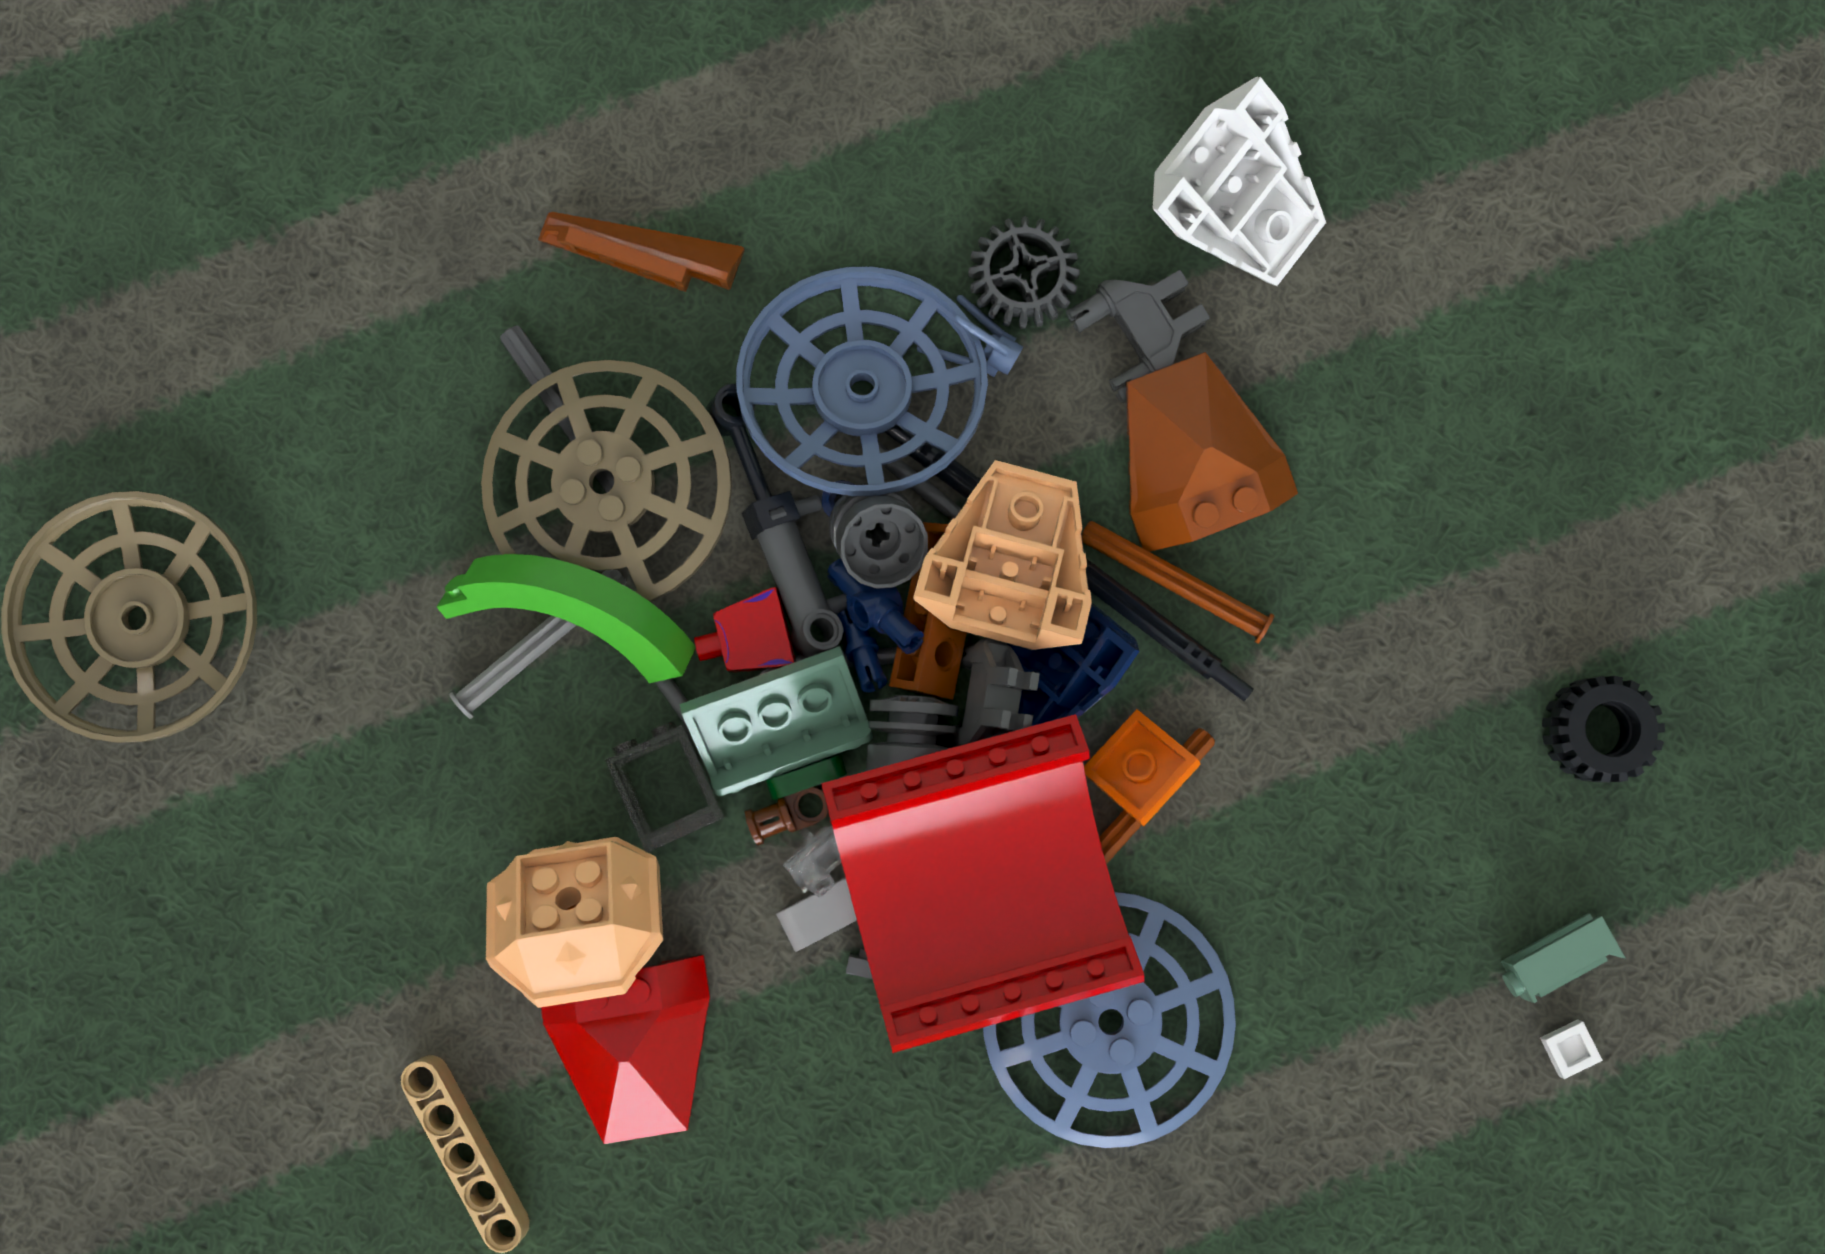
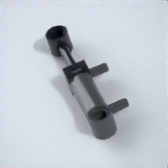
[706,384,847,657]

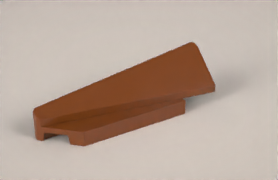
[538,212,744,292]

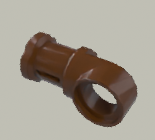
[744,786,828,846]

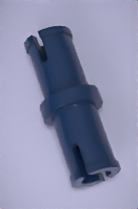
[837,610,888,692]

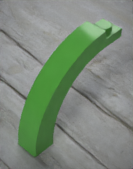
[437,554,696,683]

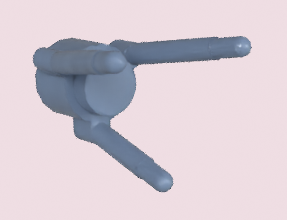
[917,295,1023,377]

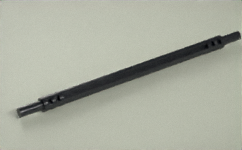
[885,425,1254,702]

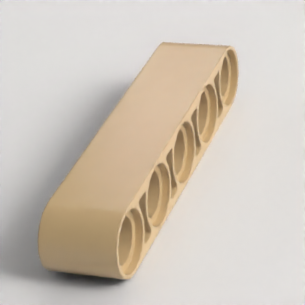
[401,1055,530,1253]

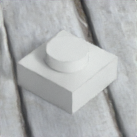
[1540,1019,1603,1079]

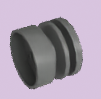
[829,483,928,589]
[866,695,959,771]

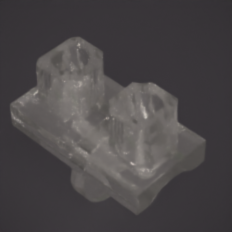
[783,825,842,897]

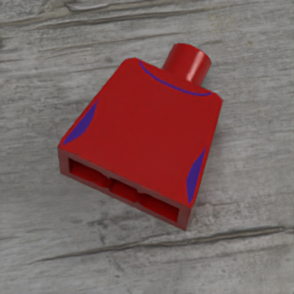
[694,587,796,672]

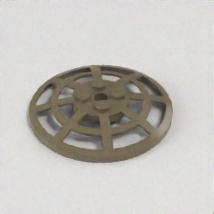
[481,360,732,602]
[1,491,257,743]

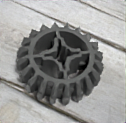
[968,216,1080,329]

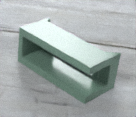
[1501,913,1626,1003]

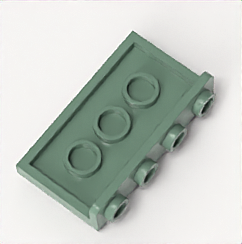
[680,646,873,796]

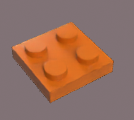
[1084,709,1201,826]

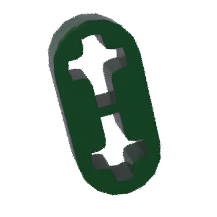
[765,754,847,800]

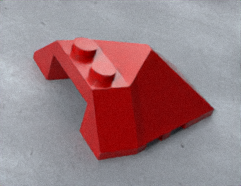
[541,955,710,1144]

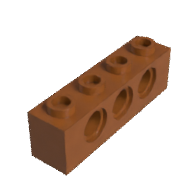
[889,522,967,700]

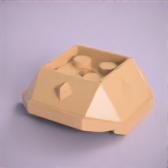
[486,837,663,1008]

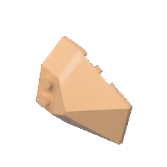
[913,460,1092,650]

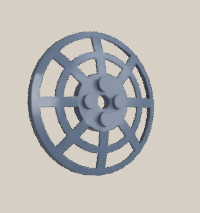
[736,267,988,496]
[983,891,1236,1148]

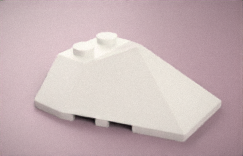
[1153,77,1326,286]

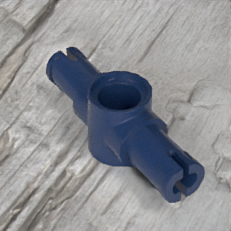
[827,559,924,654]

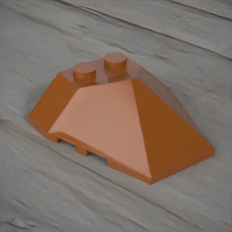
[1126,352,1298,552]

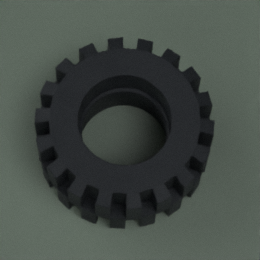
[1542,676,1665,782]

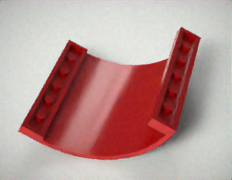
[821,714,1144,1053]

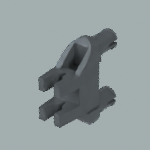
[1066,270,1210,403]
[944,637,1040,748]

